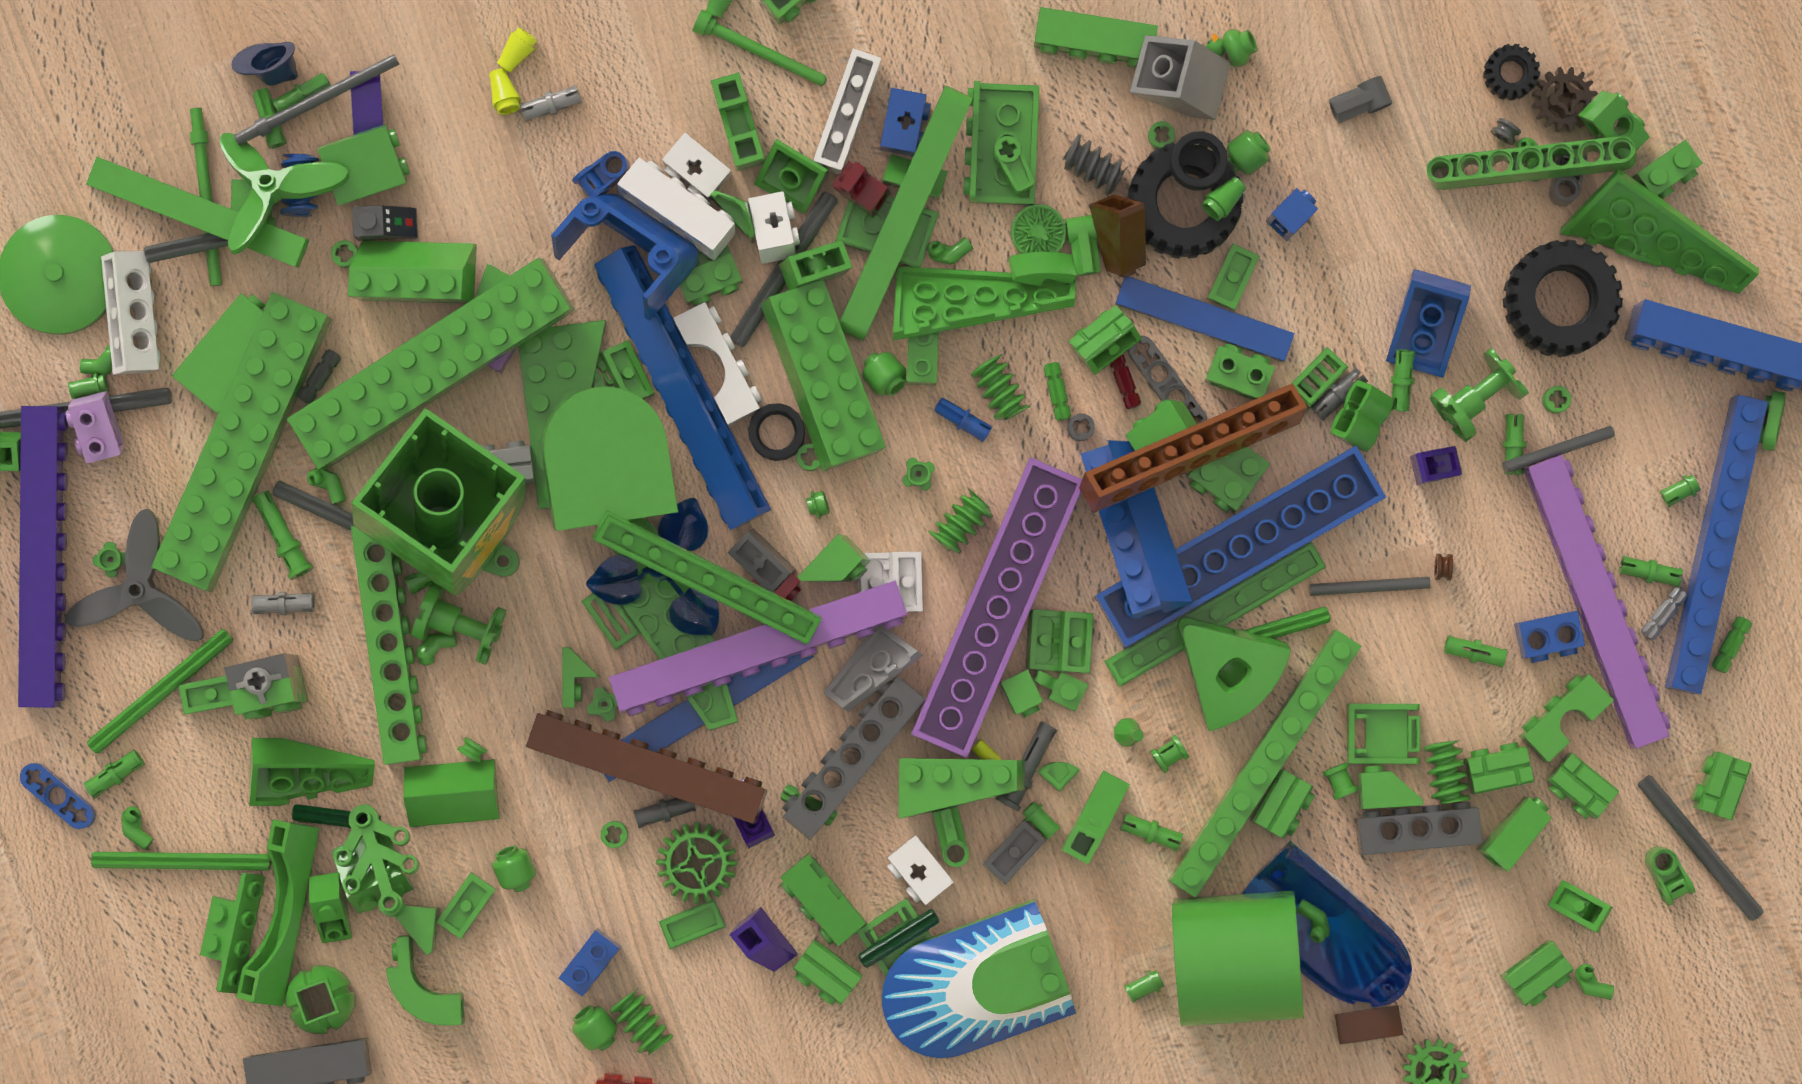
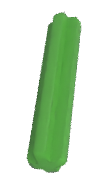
[1244,607,1330,639]

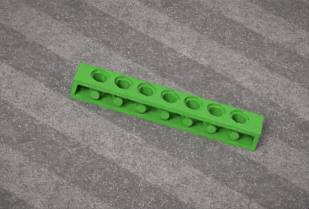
[351,526,427,765]

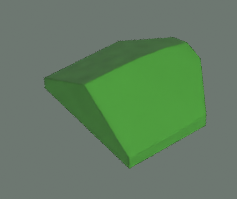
[710,190,756,243]

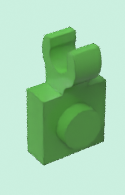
[1033,670,1088,711]

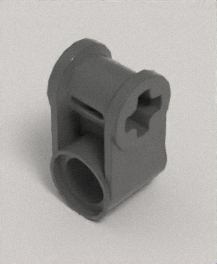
[1549,154,1587,207]

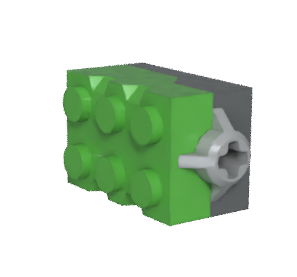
[224,653,308,720]

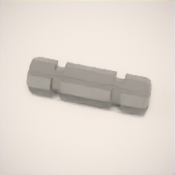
[1641,587,1688,640]

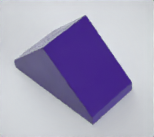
[1410,446,1462,485]

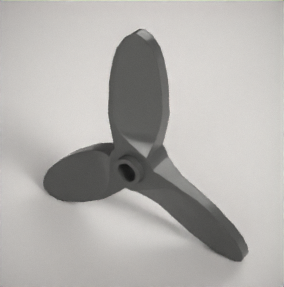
[65,509,204,641]

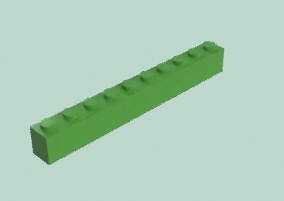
[1168,629,1361,898]

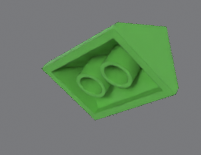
[403,759,500,827]

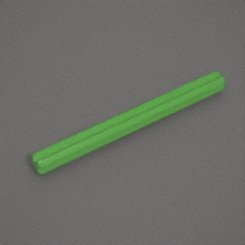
[87,629,233,753]
[91,852,271,870]

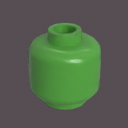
[1227,130,1271,175]
[862,352,906,396]
[492,845,536,892]
[572,1005,617,1051]

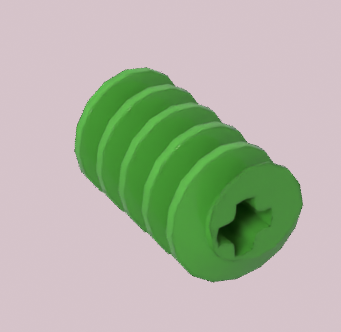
[971,354,1031,420]
[928,488,993,554]
[1424,740,1470,804]
[610,988,673,1056]

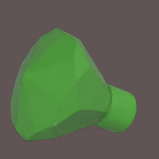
[1114,718,1143,746]

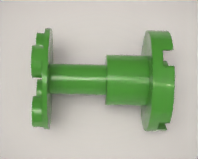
[1430,348,1529,442]
[411,582,507,665]

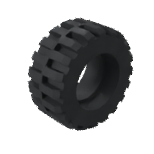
[1127,142,1243,259]
[1503,239,1623,357]

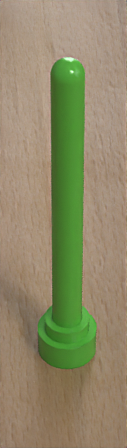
[692,9,827,85]

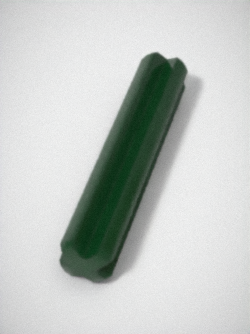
[292,804,381,828]
[858,909,940,968]

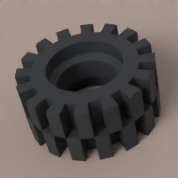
[1483,44,1540,101]

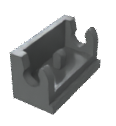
[728,528,796,592]

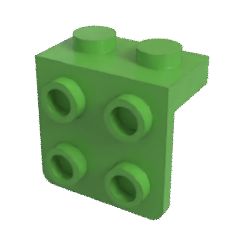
[332,831,413,914]

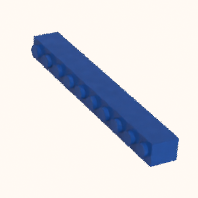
[594,245,771,530]
[1665,395,1768,694]

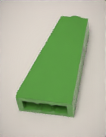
[172,293,266,414]

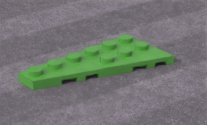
[1560,168,1759,294]
[893,266,1076,340]
[519,320,607,509]
[601,549,738,731]

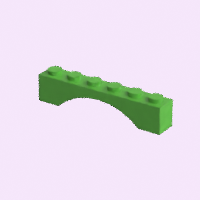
[236,819,319,1006]

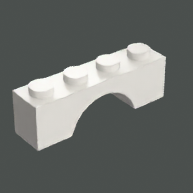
[673,302,763,427]

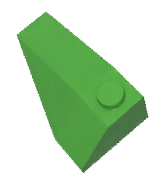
[249,738,375,806]

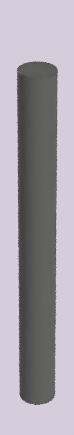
[1502,426,1615,473]
[1309,577,1430,596]

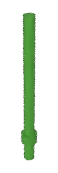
[190,108,222,286]

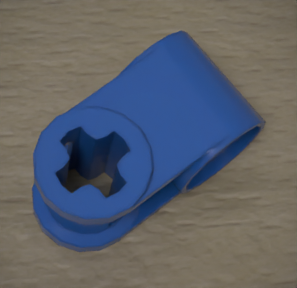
[572,151,630,197]

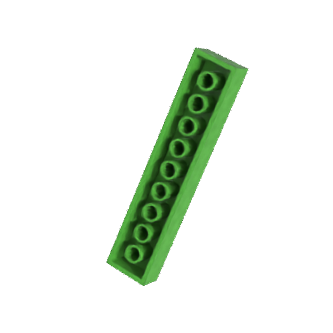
[287,258,576,470]
[151,292,332,592]

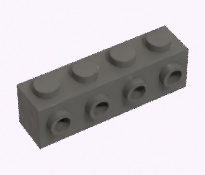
[243,1038,372,1084]

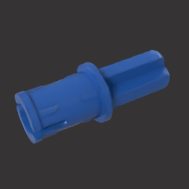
[934,398,993,443]

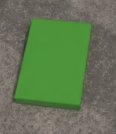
[835,196,939,268]

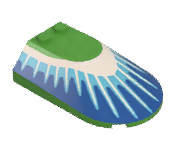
[881,899,1076,1058]

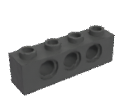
[1355,802,1482,855]

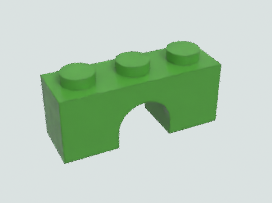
[711,72,765,171]
[1519,674,1614,762]

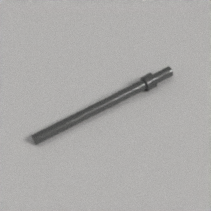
[234,54,400,146]

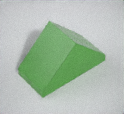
[390,904,439,955]

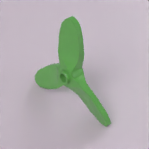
[220,133,349,255]

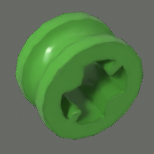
[1148,121,1175,150]
[331,240,358,268]
[1542,386,1571,413]
[796,443,820,471]
[457,737,488,763]
[600,821,628,848]

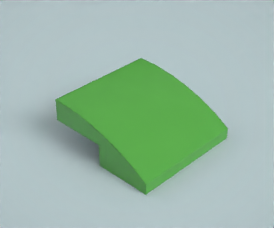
[593,340,654,400]
[1026,609,1094,673]

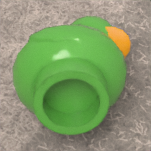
[1206,29,1258,67]

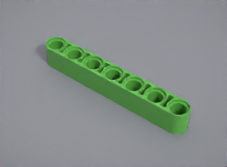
[1426,136,1637,190]

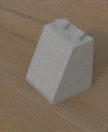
[1130,35,1231,120]

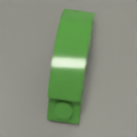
[386,935,465,1025]

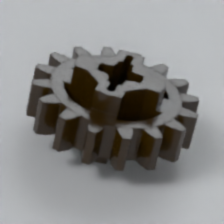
[1532,67,1598,133]

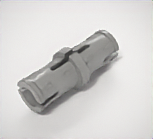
[520,85,582,122]
[252,592,315,615]

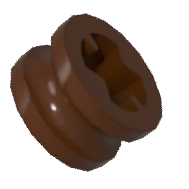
[1434,553,1453,581]

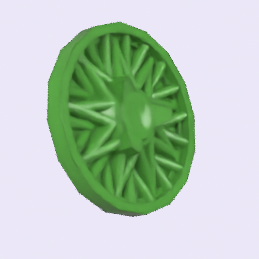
[1011,204,1067,254]

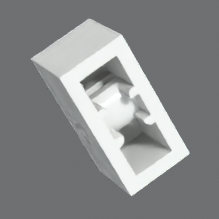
[662,133,732,202]
[748,191,800,264]
[887,835,954,905]

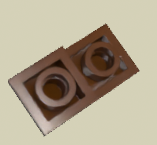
[1335,1005,1404,1045]

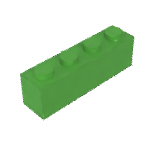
[1034,7,1158,68]

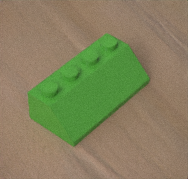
[348,241,477,304]

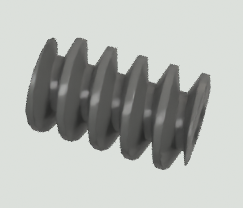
[1062,134,1128,195]

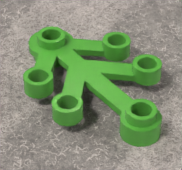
[333,804,420,917]

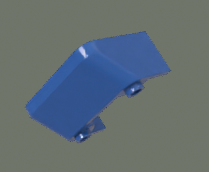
[551,193,698,321]

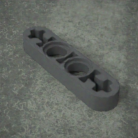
[1128,336,1208,423]

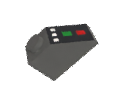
[352,205,418,241]

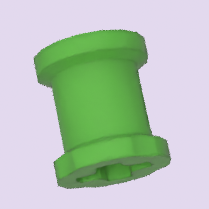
[1150,735,1189,773]
[1322,762,1359,800]

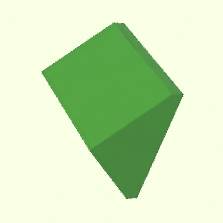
[754,139,829,214]

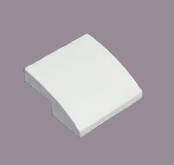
[858,552,923,612]

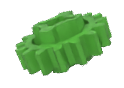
[1402,1038,1469,1084]

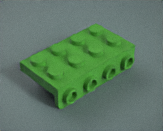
[963,81,1039,206]

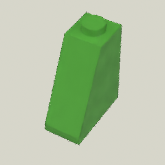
[1476,797,1552,872]

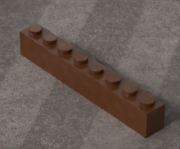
[526,710,768,825]

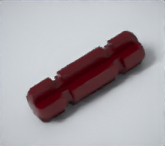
[1110,354,1141,409]

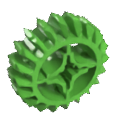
[656,822,738,904]

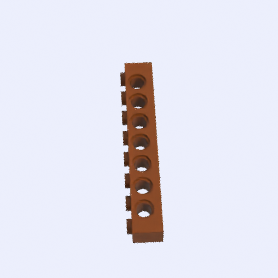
[1079,383,1308,513]

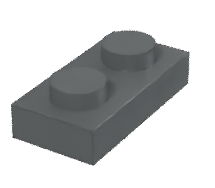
[983,820,1046,884]

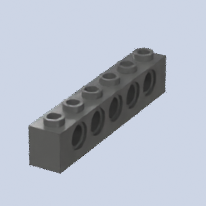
[782,677,926,840]

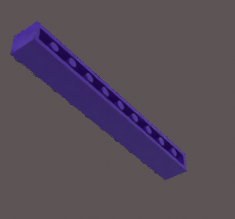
[18,406,68,708]

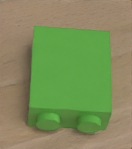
[317,124,410,206]

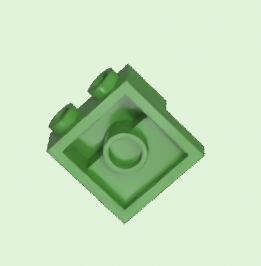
[680,244,743,307]
[1187,447,1270,513]

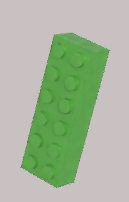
[760,279,886,472]

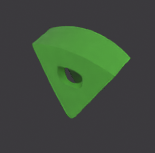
[1178,617,1291,731]

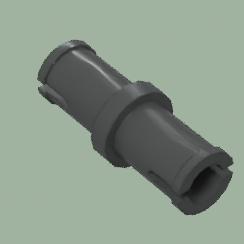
[1311,367,1368,421]
[633,798,696,828]

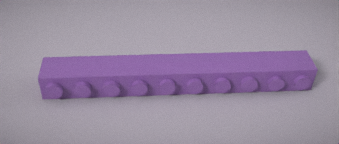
[1523,455,1671,749]
[609,580,907,717]

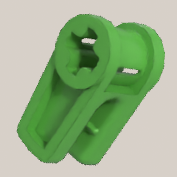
[993,136,1034,194]

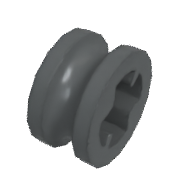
[1491,118,1521,145]
[1067,413,1095,441]

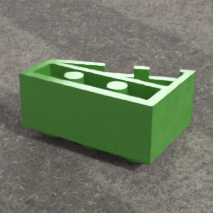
[780,852,866,946]

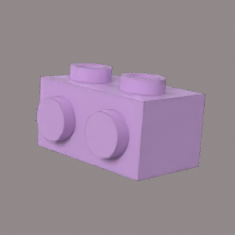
[66,391,125,464]

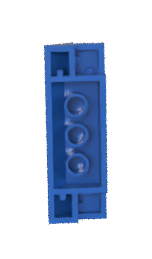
[1080,440,1193,618]

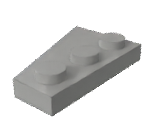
[824,626,923,712]

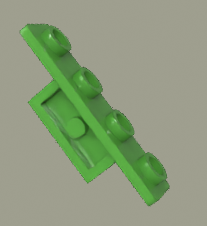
[200,873,265,994]

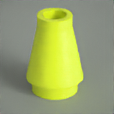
[497,27,538,73]
[489,68,521,115]

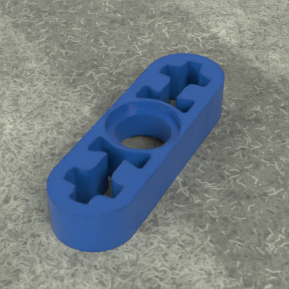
[20,763,96,829]

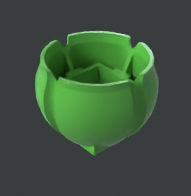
[285,965,355,1034]

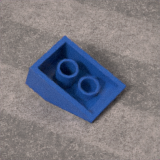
[1386,269,1471,378]

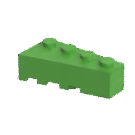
[898,758,1025,819]

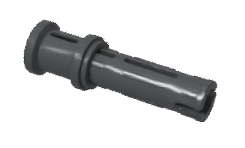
[995,721,1058,812]

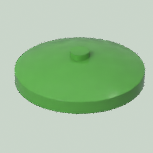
[0,215,114,335]

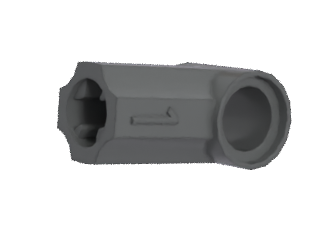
[1328,76,1393,124]

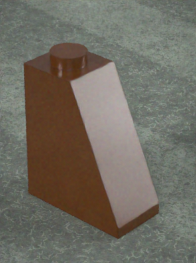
[1089,194,1146,277]

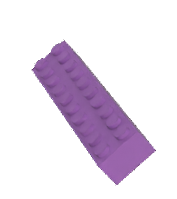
[911,457,1082,758]

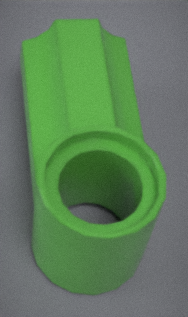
[1065,215,1101,276]
[932,806,969,867]

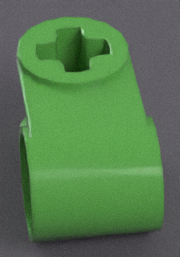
[1645,846,1696,906]

